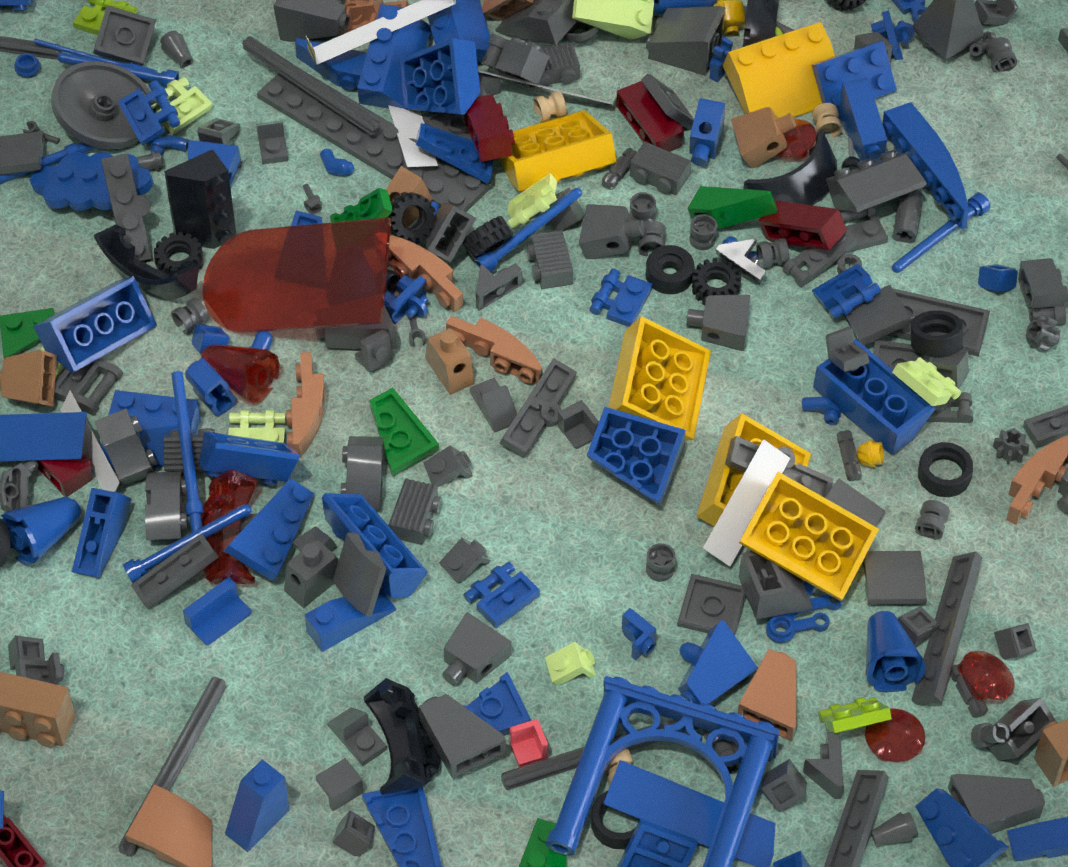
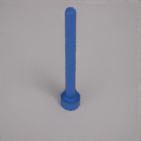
[57,52,179,88]
[475,187,582,273]
[892,192,990,273]
[123,504,252,583]

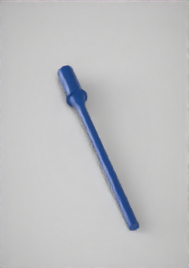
[34,39,158,72]

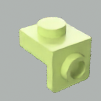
[545,642,596,685]

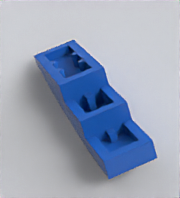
[1007,817,1068,862]

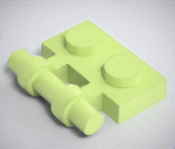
[151,77,212,135]
[507,173,557,229]
[892,357,961,406]
[228,410,286,443]

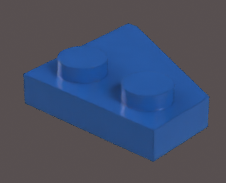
[617,819,698,867]

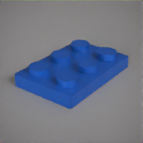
[812,41,897,109]

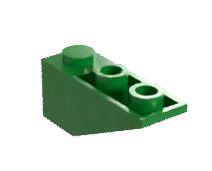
[688,186,778,229]

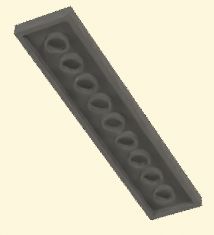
[257,66,491,212]

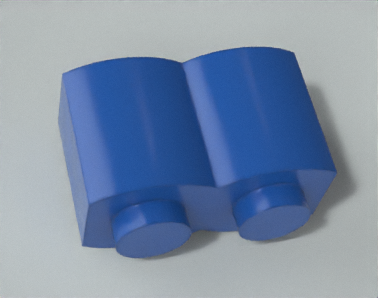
[185,358,236,417]

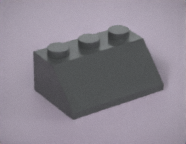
[826,150,927,212]

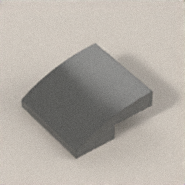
[333,533,386,616]
[863,551,927,604]

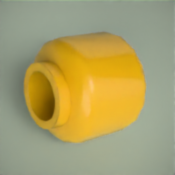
[713,0,746,35]

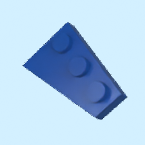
[416,123,494,184]
[915,788,1009,867]

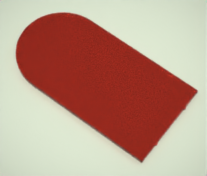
[203,218,392,333]

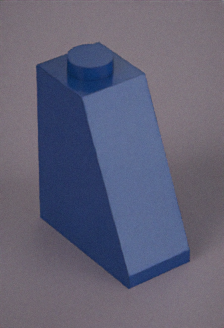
[838,77,887,161]
[678,620,758,705]
[225,759,290,852]

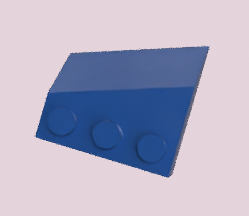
[399,38,480,115]
[101,390,200,472]
[587,407,686,505]

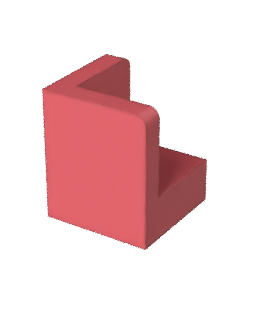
[509,719,548,767]

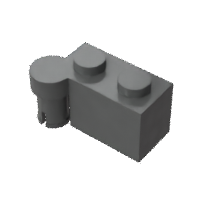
[481,33,550,85]
[1018,258,1068,325]
[971,698,1056,760]

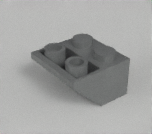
[739,551,813,619]

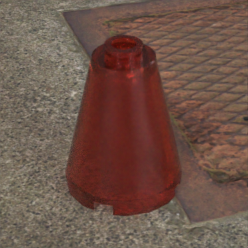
[201,344,280,404]

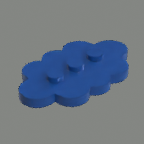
[30,152,154,211]

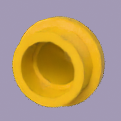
[857,440,884,468]

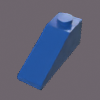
[295,38,367,91]
[72,488,132,578]
[304,588,396,652]

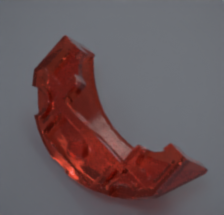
[201,469,257,584]

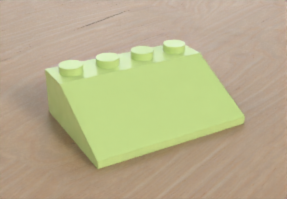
[572,0,654,40]

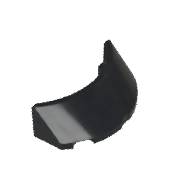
[743,0,779,47]
[743,130,837,205]
[94,224,199,299]
[364,678,441,795]

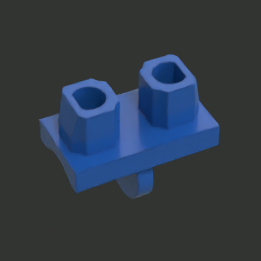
[871,10,915,60]
[381,275,429,324]

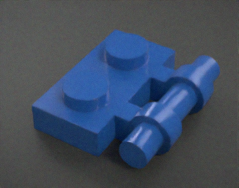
[118,81,180,146]
[812,263,881,319]
[589,268,653,327]
[463,561,540,628]

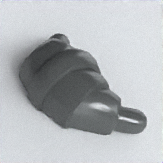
[0,460,39,511]

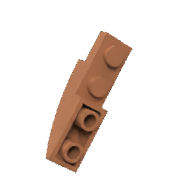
[375,233,463,313]
[446,316,542,384]
[286,352,325,458]
[1006,435,1068,525]

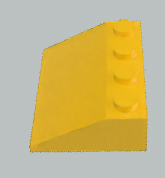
[723,22,835,118]
[498,110,617,191]
[608,316,711,440]
[696,413,811,527]
[739,472,879,601]

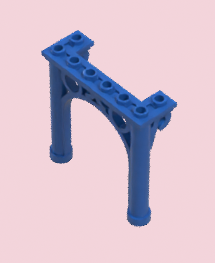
[545,676,780,867]

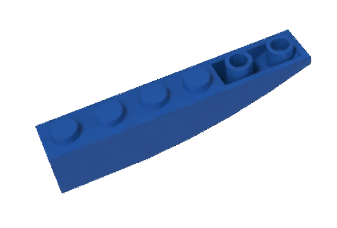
[882,102,969,230]

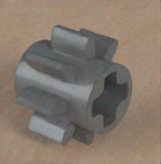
[1026,316,1061,351]
[993,428,1030,464]

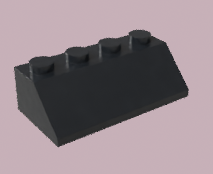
[164,149,237,249]

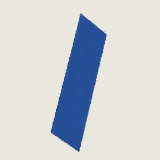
[0,412,87,461]
[604,760,776,867]

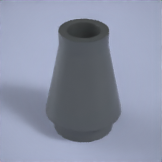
[160,30,194,68]
[870,812,918,848]

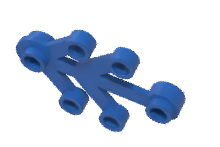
[766,581,843,643]

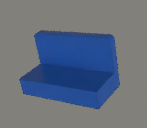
[183,577,252,646]

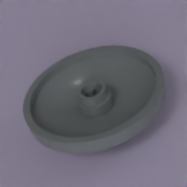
[51,61,156,149]

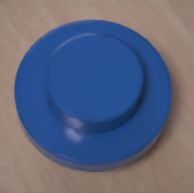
[14,53,40,77]

